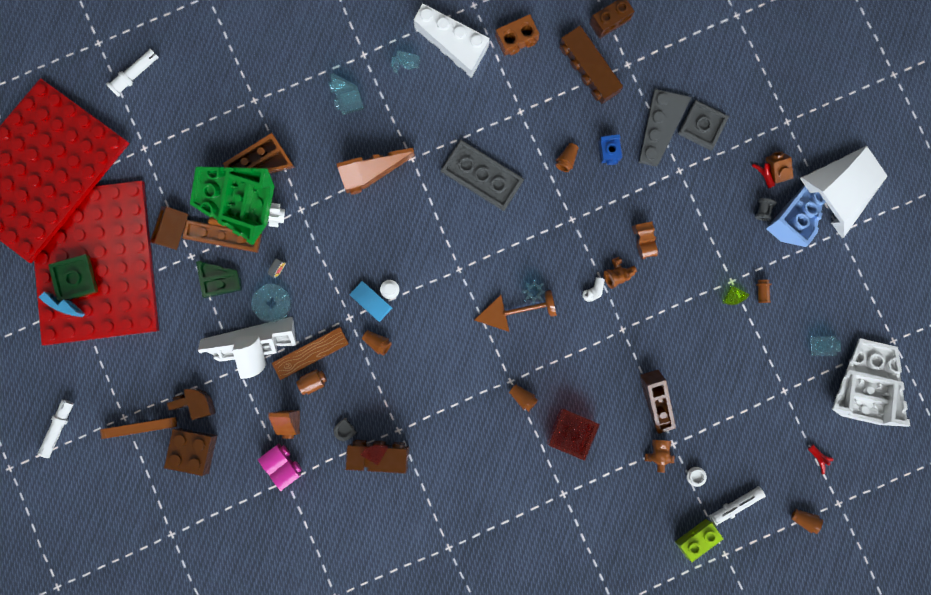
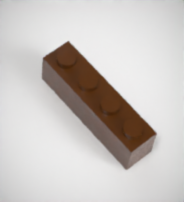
[560,26,623,104]

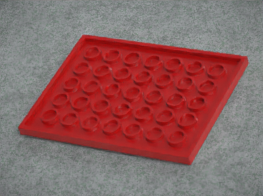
[0,78,130,263]
[34,181,159,346]

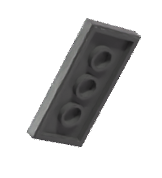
[441,140,524,212]

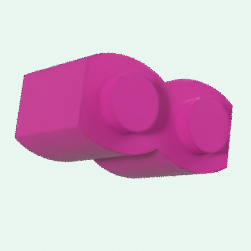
[258,444,302,491]

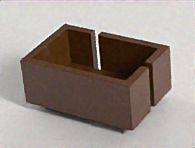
[345,439,409,474]

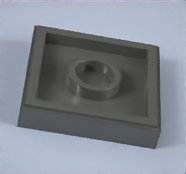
[678,100,729,151]

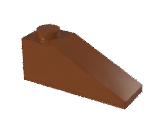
[269,410,300,439]

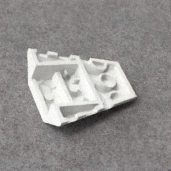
[800,146,887,238]
[832,338,910,427]

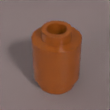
[296,369,327,395]

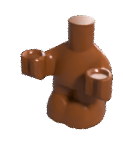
[604,257,637,289]
[644,440,675,473]

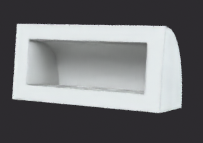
[233,335,266,379]

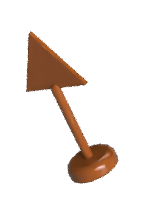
[474,290,557,332]

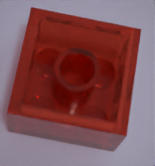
[546,408,600,461]

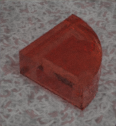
[361,445,389,465]

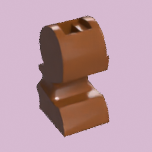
[632,221,658,260]

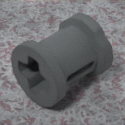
[755,198,776,222]

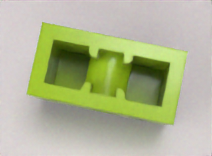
[675,519,723,562]

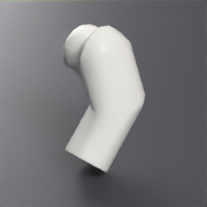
[582,277,605,302]

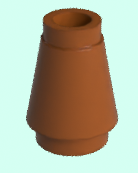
[556,143,579,172]
[362,330,392,356]
[509,384,538,412]
[791,509,823,534]

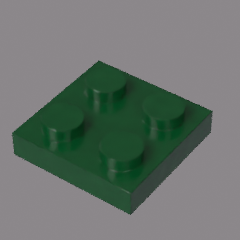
[48,254,98,302]

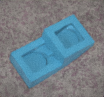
[350,281,392,322]
[39,292,85,317]

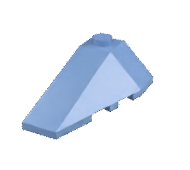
[766,185,825,247]

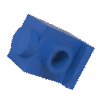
[598,134,622,165]

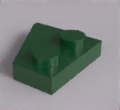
[196,261,242,298]

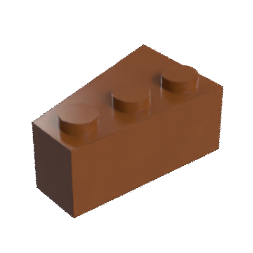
[223,133,295,174]

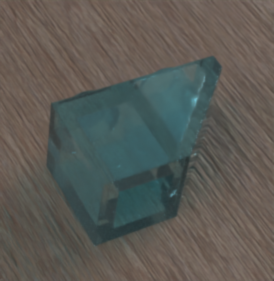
[328,73,364,115]

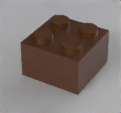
[164,428,217,476]

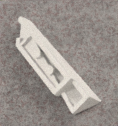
[198,317,296,361]

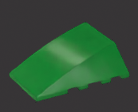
[190,167,275,245]

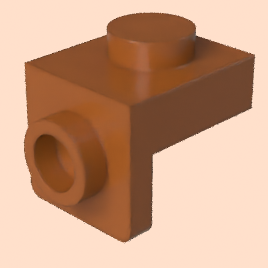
[766,152,793,184]

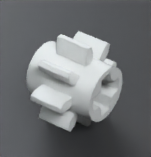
[268,203,285,227]

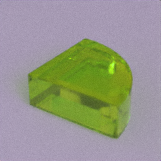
[723,286,750,305]

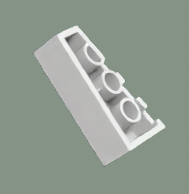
[414,4,489,78]

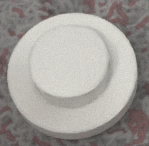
[380,280,399,299]
[687,467,707,487]

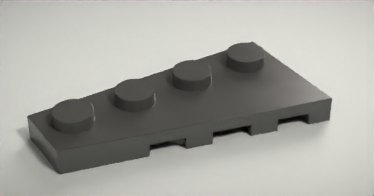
[638,89,691,167]

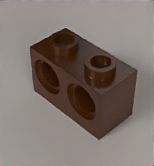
[590,0,635,39]

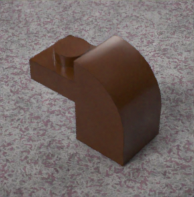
[167,389,216,420]

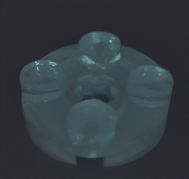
[251,284,291,323]

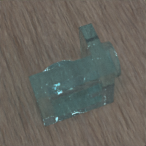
[391,50,420,75]
[811,336,841,356]

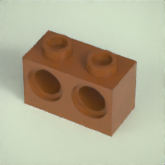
[495,14,540,56]

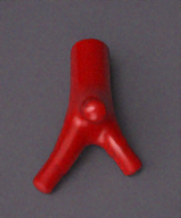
[752,163,776,188]
[808,444,833,475]

